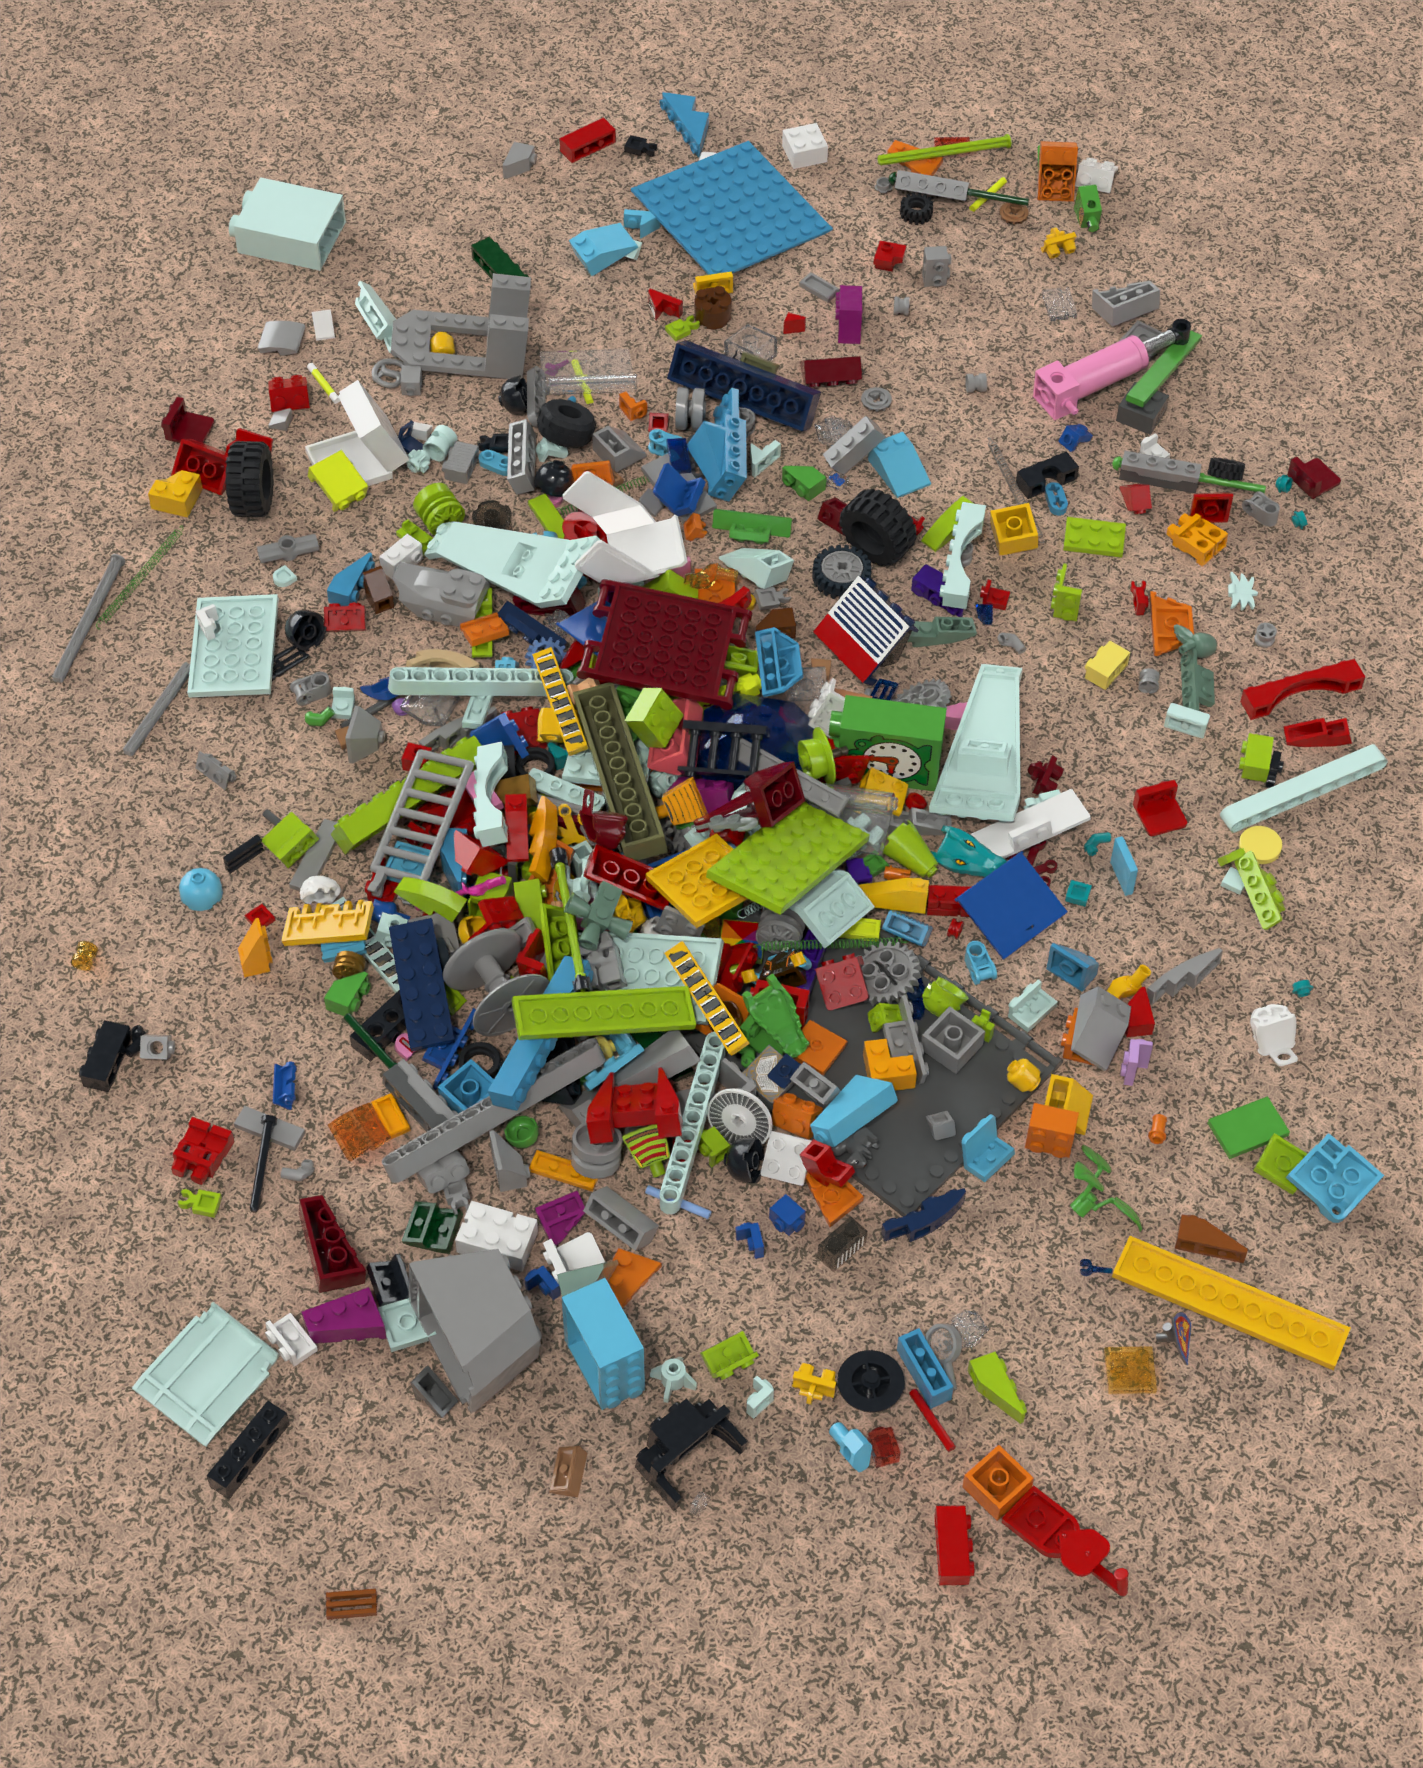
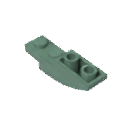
[900,617,977,647]

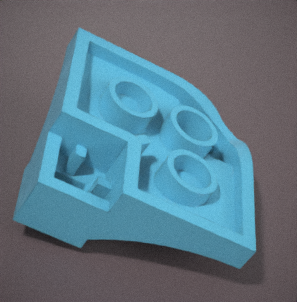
[1286,1133,1384,1223]

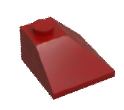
[1189,492,1233,523]
[454,830,508,876]

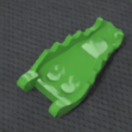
[742,974,809,1058]

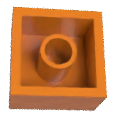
[1025,1103,1079,1158]
[962,1445,1034,1521]

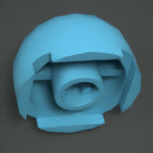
[179,868,223,911]

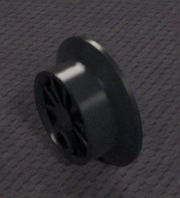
[837,1350,905,1413]

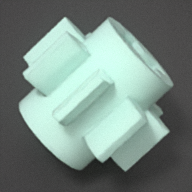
[407,449,430,473]

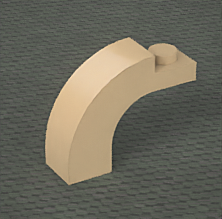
[406,649,480,668]

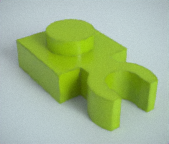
[665,315,700,342]
[177,1189,222,1218]

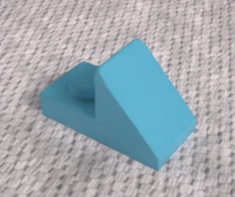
[624,209,661,239]

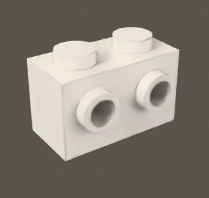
[379,534,423,579]

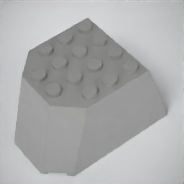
[409,1249,542,1413]

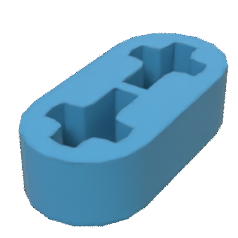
[1045,482,1068,516]

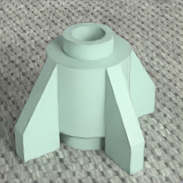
[650,1357,697,1403]

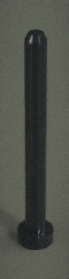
[250,1115,277,1213]

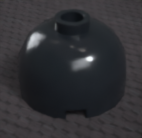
[498,375,527,415]
[534,460,574,497]
[285,609,326,651]
[723,1138,764,1183]

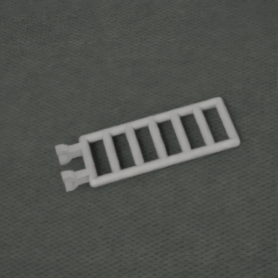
[367,749,474,906]

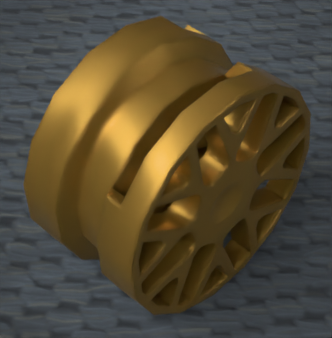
[332,951,366,979]

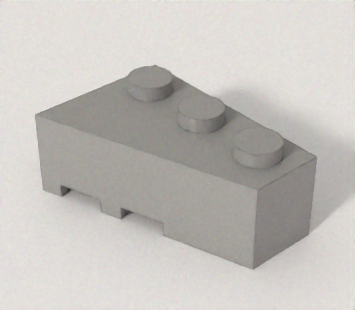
[1092,281,1160,327]

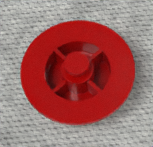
[562,512,608,544]

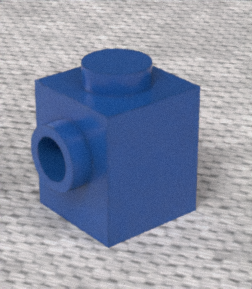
[769,1194,806,1236]

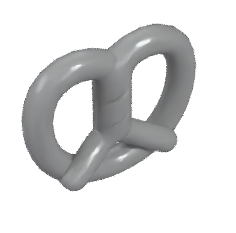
[372,358,404,388]

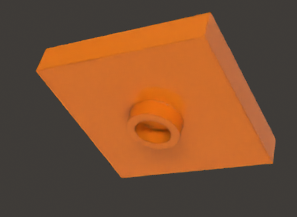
[793,1020,847,1076]

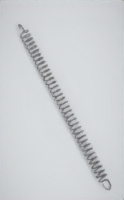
[988,437,1044,543]

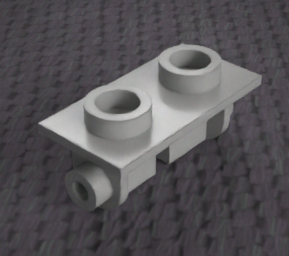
[195,751,237,790]

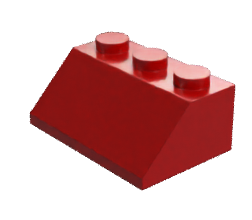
[171,439,228,495]

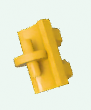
[1041,227,1077,259]
[792,1363,836,1405]

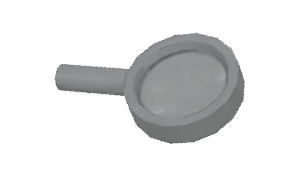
[925,1324,962,1391]

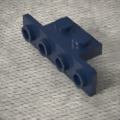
[498,601,568,650]

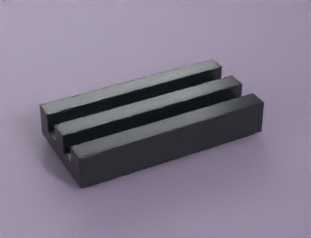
[223,835,264,874]

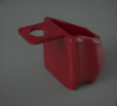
[579,789,628,849]

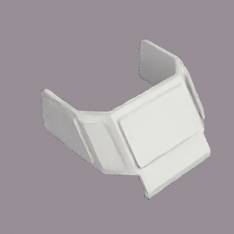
[563,471,688,584]

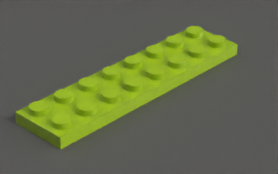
[512,986,696,1040]

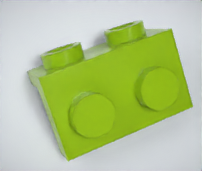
[700,1331,759,1380]

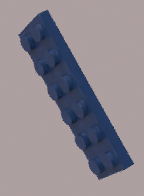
[389,918,455,1052]

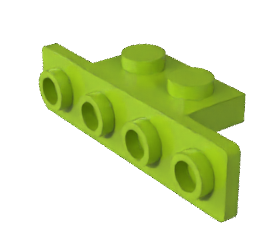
[1234,851,1286,930]

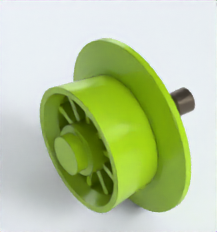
[798,727,848,785]

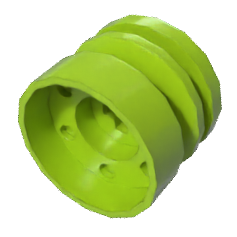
[413,482,465,535]

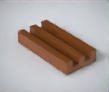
[326,1589,377,1620]

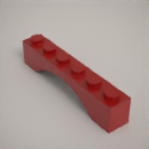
[1240,658,1365,720]

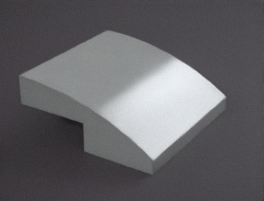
[257,321,305,356]

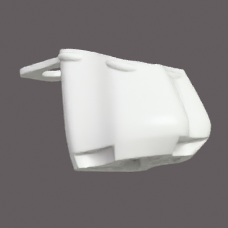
[1250,1004,1298,1066]

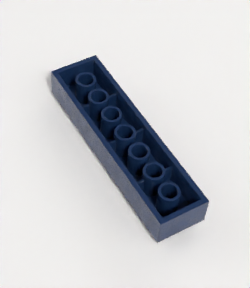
[667,340,821,431]

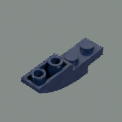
[881,1188,966,1242]

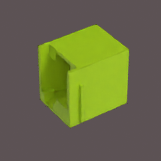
[468,872,514,920]

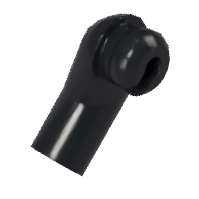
[124,1025,146,1057]

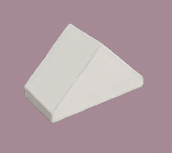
[312,309,335,341]

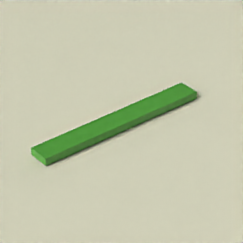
[1125,331,1202,407]

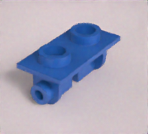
[272,1061,297,1110]

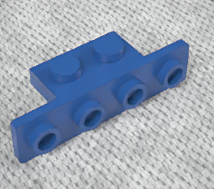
[422,1008,476,1090]

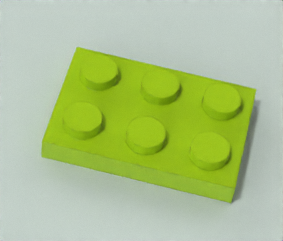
[1063,517,1126,558]

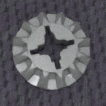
[861,387,892,412]

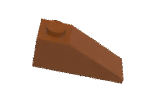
[1175,1214,1248,1263]

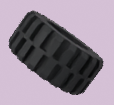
[225,441,274,517]
[840,489,917,566]

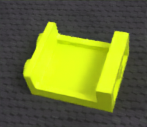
[307,450,368,512]

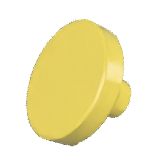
[1239,826,1282,864]

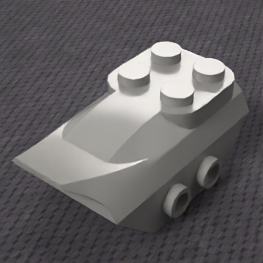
[392,562,491,627]

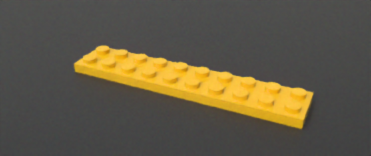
[1112,1236,1351,1371]

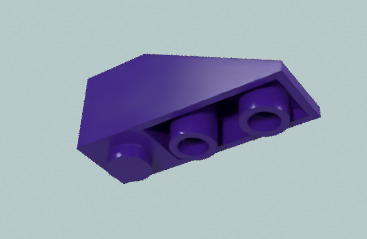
[911,564,964,617]

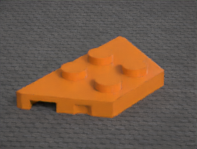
[1149,591,1194,656]

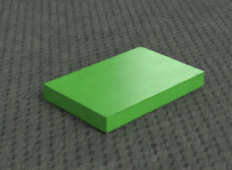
[1207,1096,1290,1159]

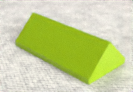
[539,903,578,981]

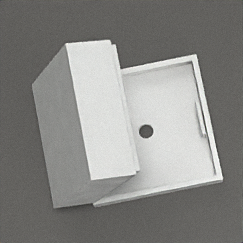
[305,380,409,486]

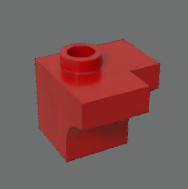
[873,240,907,272]

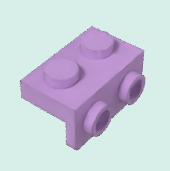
[1120,1039,1153,1086]

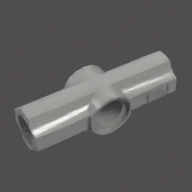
[257,534,319,563]

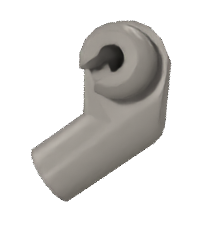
[997,632,1027,654]
[281,1159,315,1181]

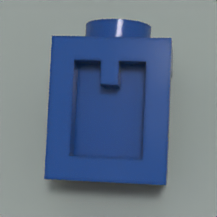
[735,1222,764,1259]
[524,1265,561,1300]

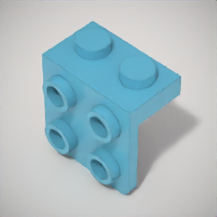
[962,1114,1015,1182]

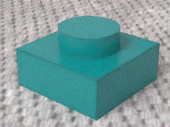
[1065,880,1092,907]

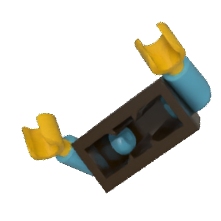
[741,947,812,987]

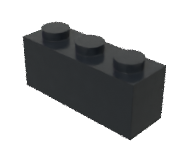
[79,1020,132,1092]

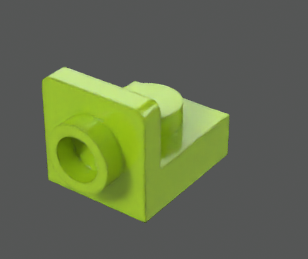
[867,1003,903,1032]

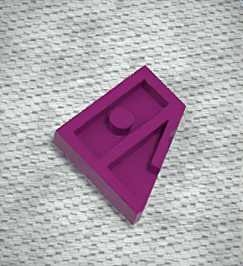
[535,1191,586,1247]

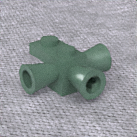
[564,881,633,951]

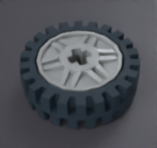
[812,544,872,599]

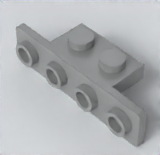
[882,995,929,1084]

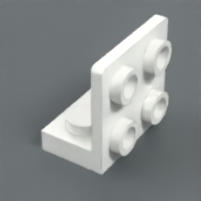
[808,678,845,738]
[760,1131,812,1186]

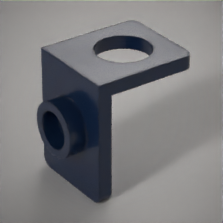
[398,420,424,453]
[767,1053,801,1089]

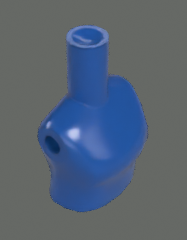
[371,899,411,924]

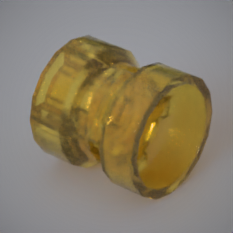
[70,941,98,971]

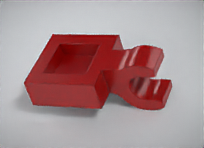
[1130,581,1149,616]

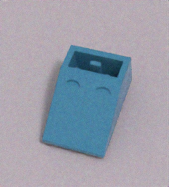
[440,828,471,898]

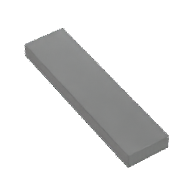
[289,819,337,891]

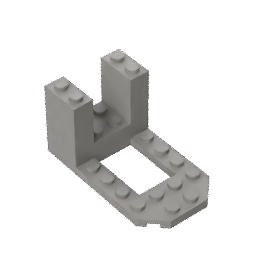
[391,273,531,379]

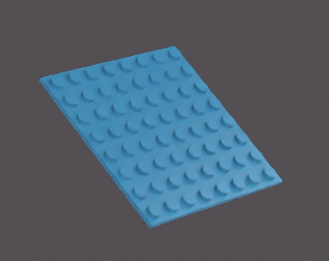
[631,141,833,275]

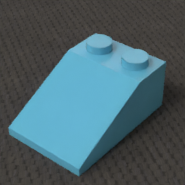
[569,223,638,276]
[868,432,931,498]

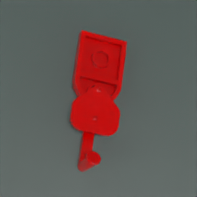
[1002,1485,1129,1597]

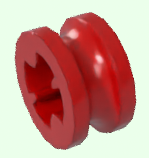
[947,918,964,940]

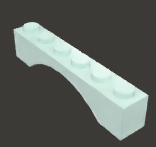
[939,502,986,609]
[474,742,508,847]

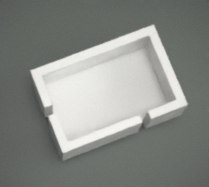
[455,1201,538,1272]

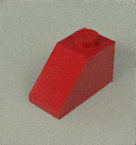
[1119,483,1152,514]
[1125,987,1155,1038]

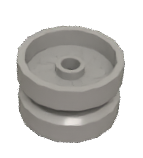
[675,387,706,430]
[571,1122,623,1179]

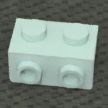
[1008,979,1058,1033]

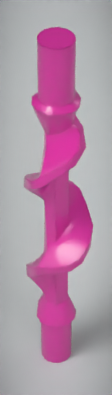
[415,876,506,911]

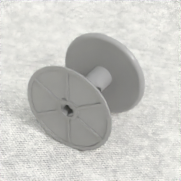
[443,928,550,1036]

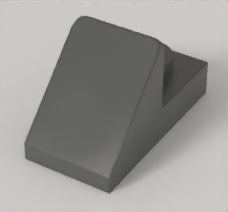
[410,1366,458,1418]

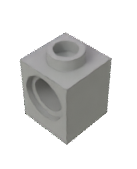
[400,366,422,396]
[140,1034,175,1059]

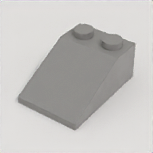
[1071,986,1131,1071]

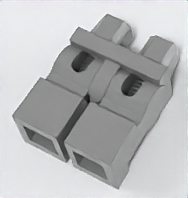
[579,932,627,991]

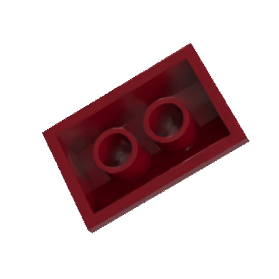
[800,356,862,387]

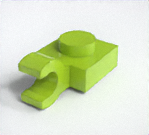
[971,1009,995,1043]

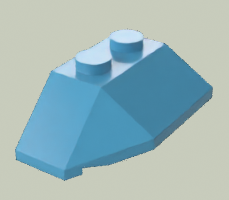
[755,627,804,697]

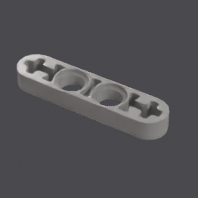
[527,366,546,427]

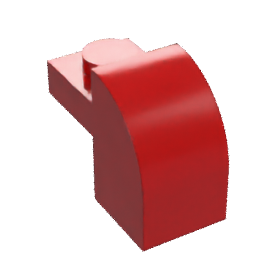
[799,1139,855,1188]

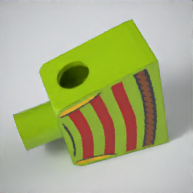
[622,1124,670,1178]

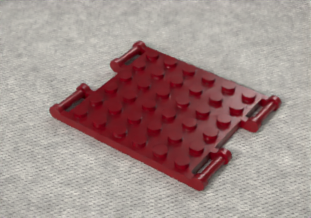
[576,579,753,710]

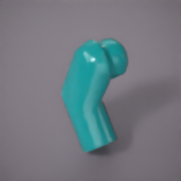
[1084,832,1111,856]

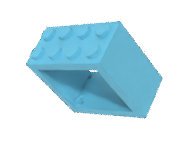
[562,1278,645,1410]

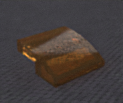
[328,1103,391,1162]

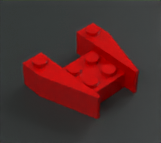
[586,1067,683,1144]

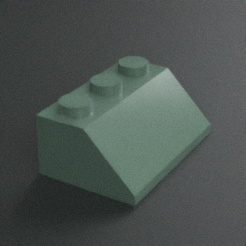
[557,1260,618,1297]

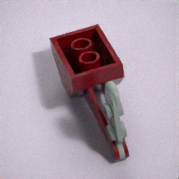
[694,762,806,833]

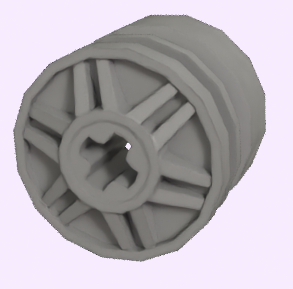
[756,906,806,954]

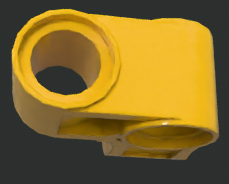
[613,894,646,933]

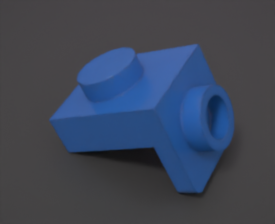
[1059,424,1093,452]

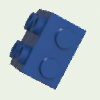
[653,463,706,516]
[470,712,529,759]

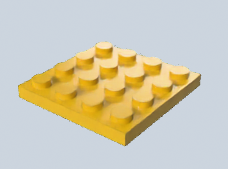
[646,833,748,928]

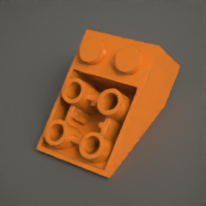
[1037,141,1078,202]

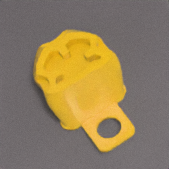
[537,708,580,743]

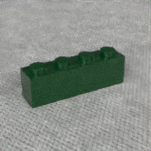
[471,236,529,279]

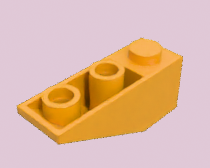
[238,918,273,978]

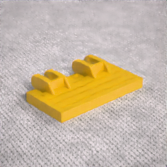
[281,900,374,946]

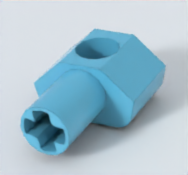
[829,1422,872,1473]

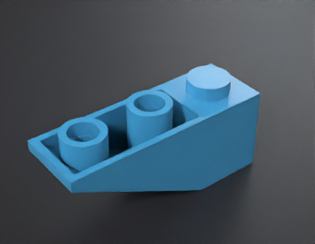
[327,552,375,606]

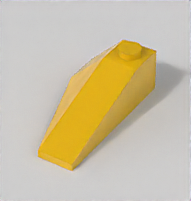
[859,878,929,914]

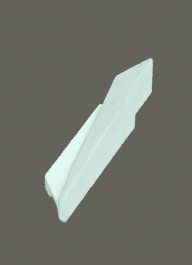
[355,281,396,353]

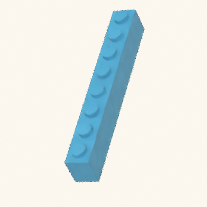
[488,956,593,1111]

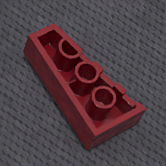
[299,1195,366,1293]

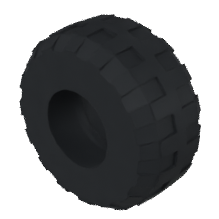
[537,399,596,449]

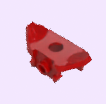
[716,942,758,994]

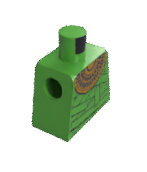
[1074,185,1102,232]

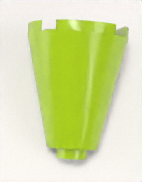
[880,820,938,879]

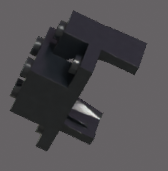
[635,1398,748,1511]

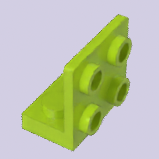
[262,812,319,868]

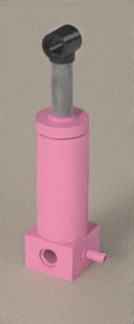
[1033,319,1191,421]

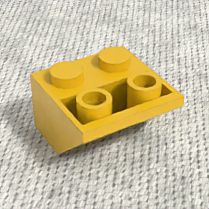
[1045,1074,1093,1135]

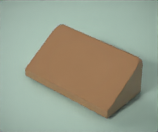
[549,1446,587,1497]

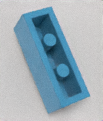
[897,1328,954,1409]

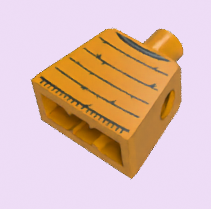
[655,777,708,825]

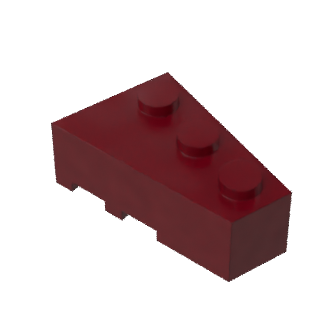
[512,586,586,618]

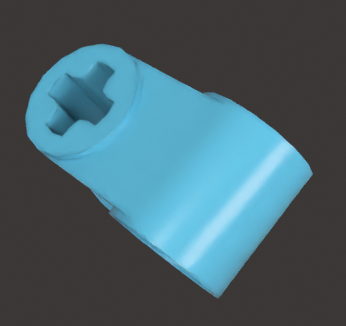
[648,429,687,457]
[964,941,997,985]

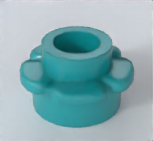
[1275,475,1293,493]
[1291,510,1308,529]
[1292,980,1314,997]

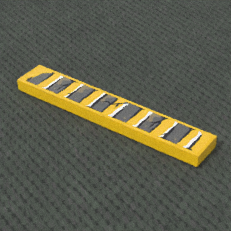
[532,647,589,756]
[664,941,750,1056]

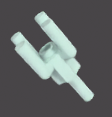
[565,859,598,918]

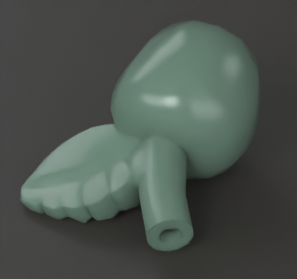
[1174,624,1217,658]

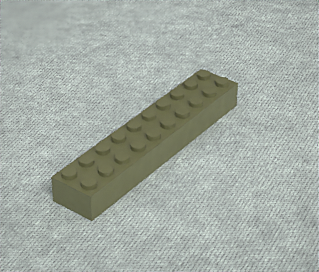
[573,682,668,861]

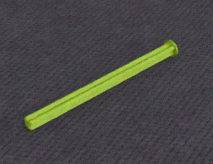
[877,134,1012,166]

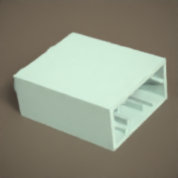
[229,177,346,271]

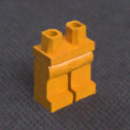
[1166,513,1228,567]

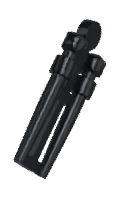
[272,646,310,681]

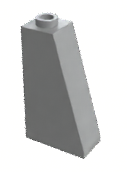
[614,1030,701,1086]

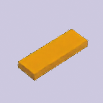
[529,1150,598,1192]

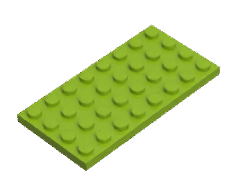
[706,802,870,915]

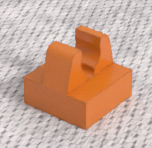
[683,513,707,541]

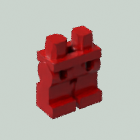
[171,1117,235,1185]

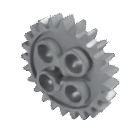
[892,679,952,708]
[858,941,922,1006]

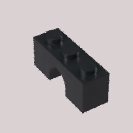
[1016,451,1079,499]

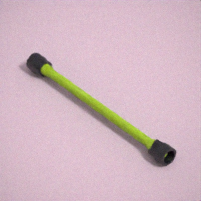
[549,847,592,992]

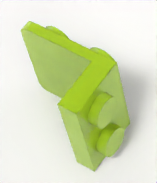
[1050,563,1082,621]

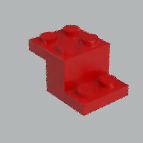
[414,788,477,835]

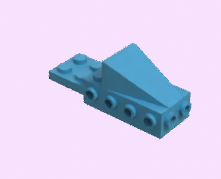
[687,388,747,501]

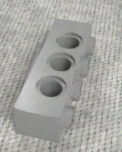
[507,419,536,495]

